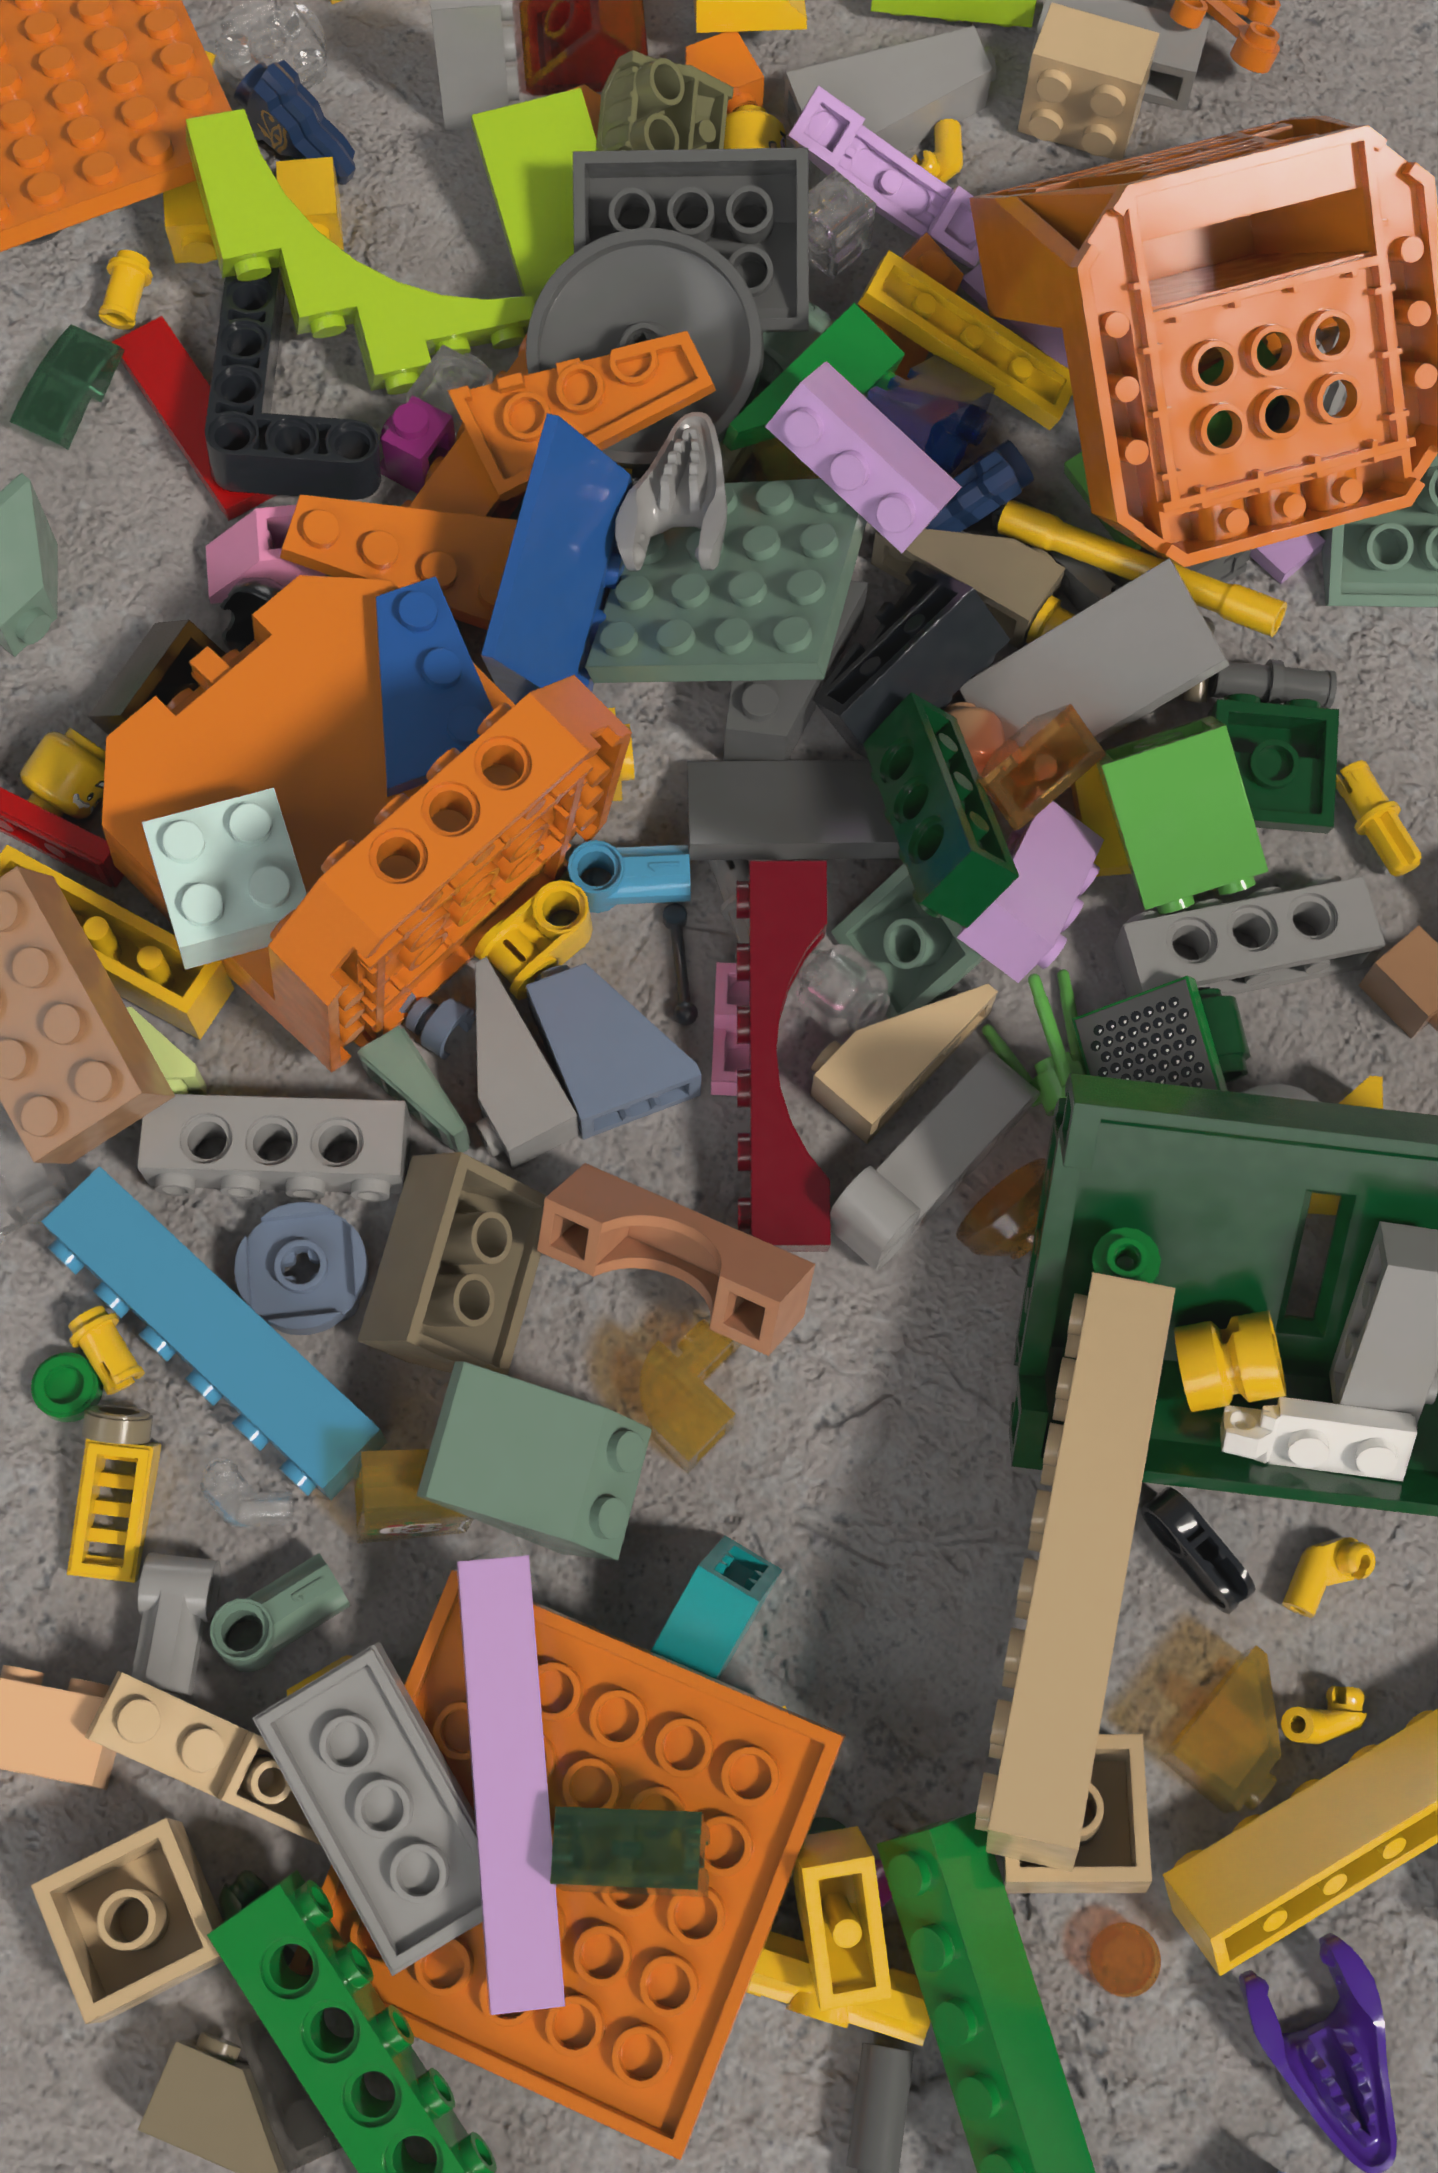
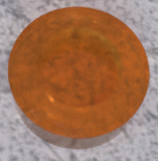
[1086,1922,1161,1997]

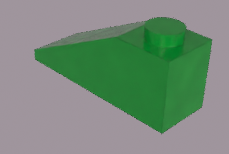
[723,303,905,451]

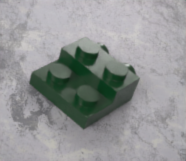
[1208,693,1339,834]

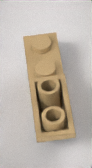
[85,1671,321,1845]

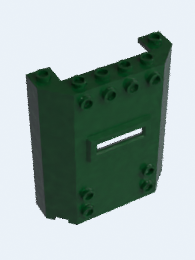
[1009,1073,1438,1517]

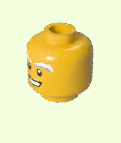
[20,727,105,820]

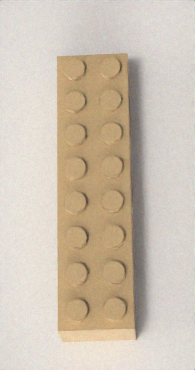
[975,1272,1176,1872]

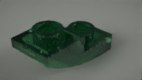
[9,324,125,450]

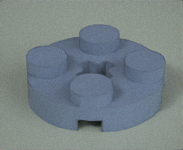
[234,1202,369,1335]

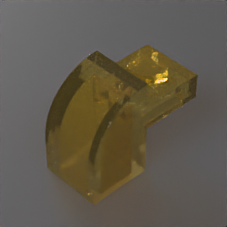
[639,1319,742,1474]

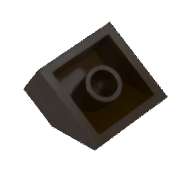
[87,619,226,735]

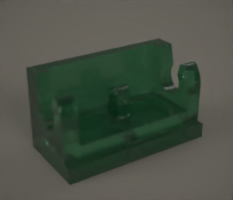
[550,1807,710,1897]

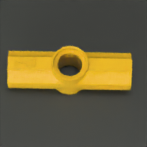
[747,1931,931,2047]

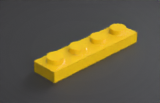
[858,250,1072,431]

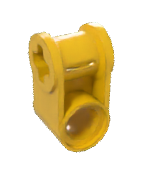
[474,880,593,1000]

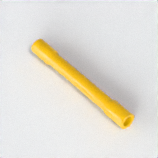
[998,500,1287,637]

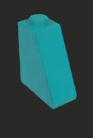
[651,1535,783,1680]

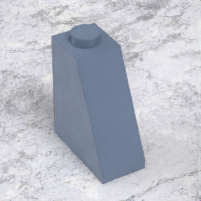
[526,963,702,1140]

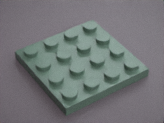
[585,479,867,683]

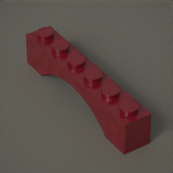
[736,861,831,1252]

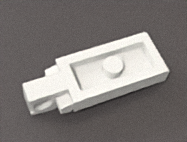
[1220,1397,1417,1482]

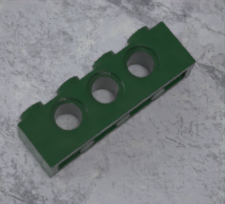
[863,692,1019,928]

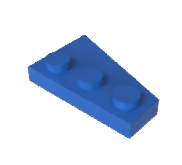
[376,576,493,797]

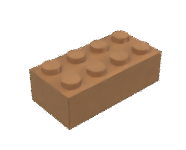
[0,866,175,1164]

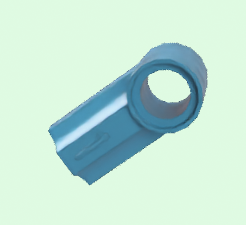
[568,840,691,913]

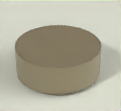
[82,1405,153,1444]

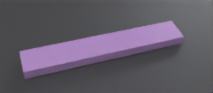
[457,1555,565,2015]

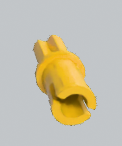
[1336,760,1421,877]

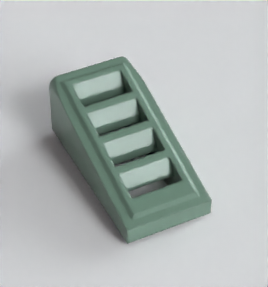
[357,1026,471,1153]

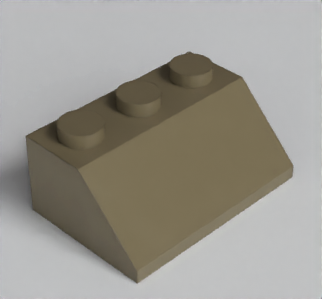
[357,1152,546,1376]

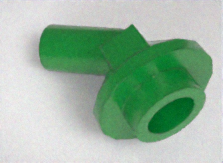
[1092,1227,1161,1284]

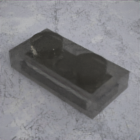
[237,2019,342,2173]

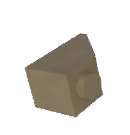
[137,2031,289,2173]

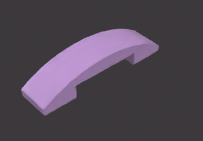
[786,85,980,268]

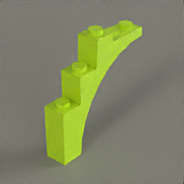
[186,109,535,395]

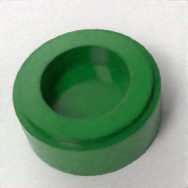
[31,1352,103,1422]

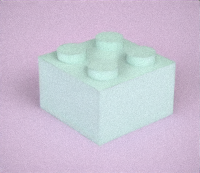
[142,788,307,970]

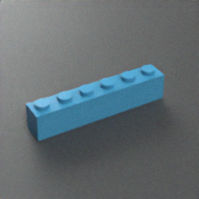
[41,1166,387,1500]

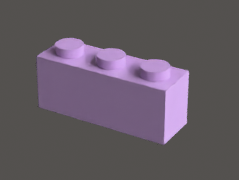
[765,361,962,553]
[957,795,1104,983]

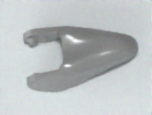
[615,412,727,571]

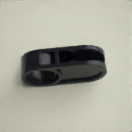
[1141,1487,1256,1614]

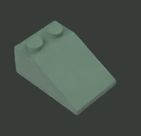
[417,1361,652,1561]

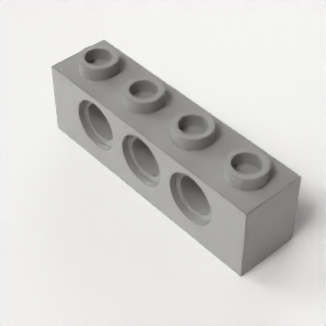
[1113,875,1386,998]
[137,1094,412,1202]

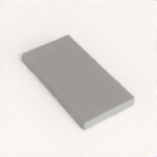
[960,558,1230,791]
[252,1642,483,1976]

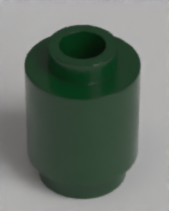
[1199,988,1251,1083]

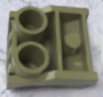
[596,50,734,151]

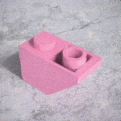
[206,504,328,604]

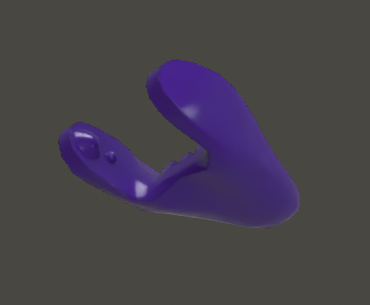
[1239,1933,1397,2173]

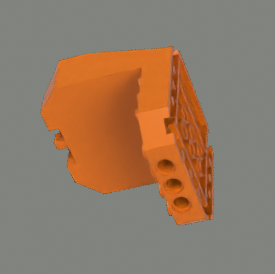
[969,116,1438,567]
[102,575,632,1072]

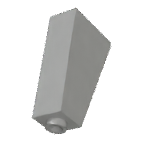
[783,26,996,197]

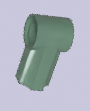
[210,1553,351,1672]

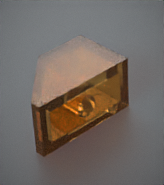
[978,704,1106,831]

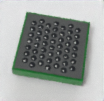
[1072,975,1228,1091]

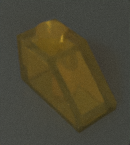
[1159,1645,1282,1814]

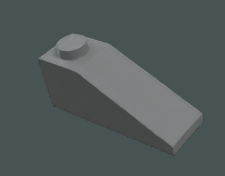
[474,957,579,1170]

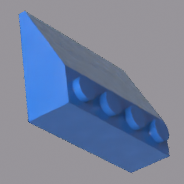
[481,413,633,705]

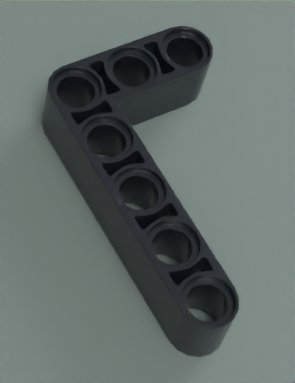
[205,267,381,500]

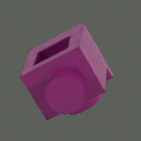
[380,395,456,494]

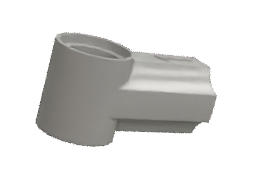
[131,1552,221,1696]

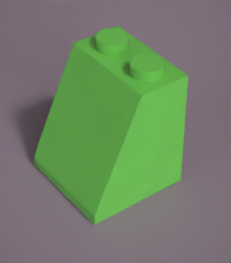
[1093,716,1269,914]

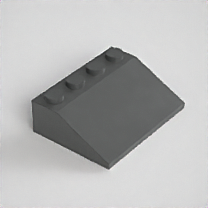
[573,148,809,332]

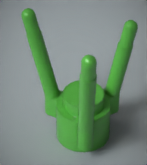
[982,969,1087,1116]

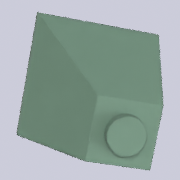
[0,473,58,657]
[831,864,985,1019]

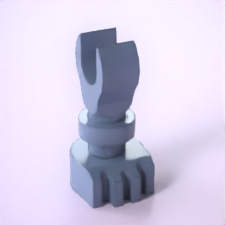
[398,993,476,1060]

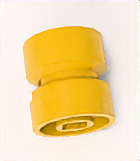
[1174,1310,1286,1412]

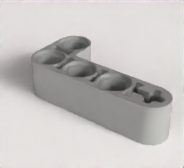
[830,1051,1040,1271]

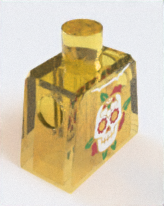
[353,1449,474,1544]

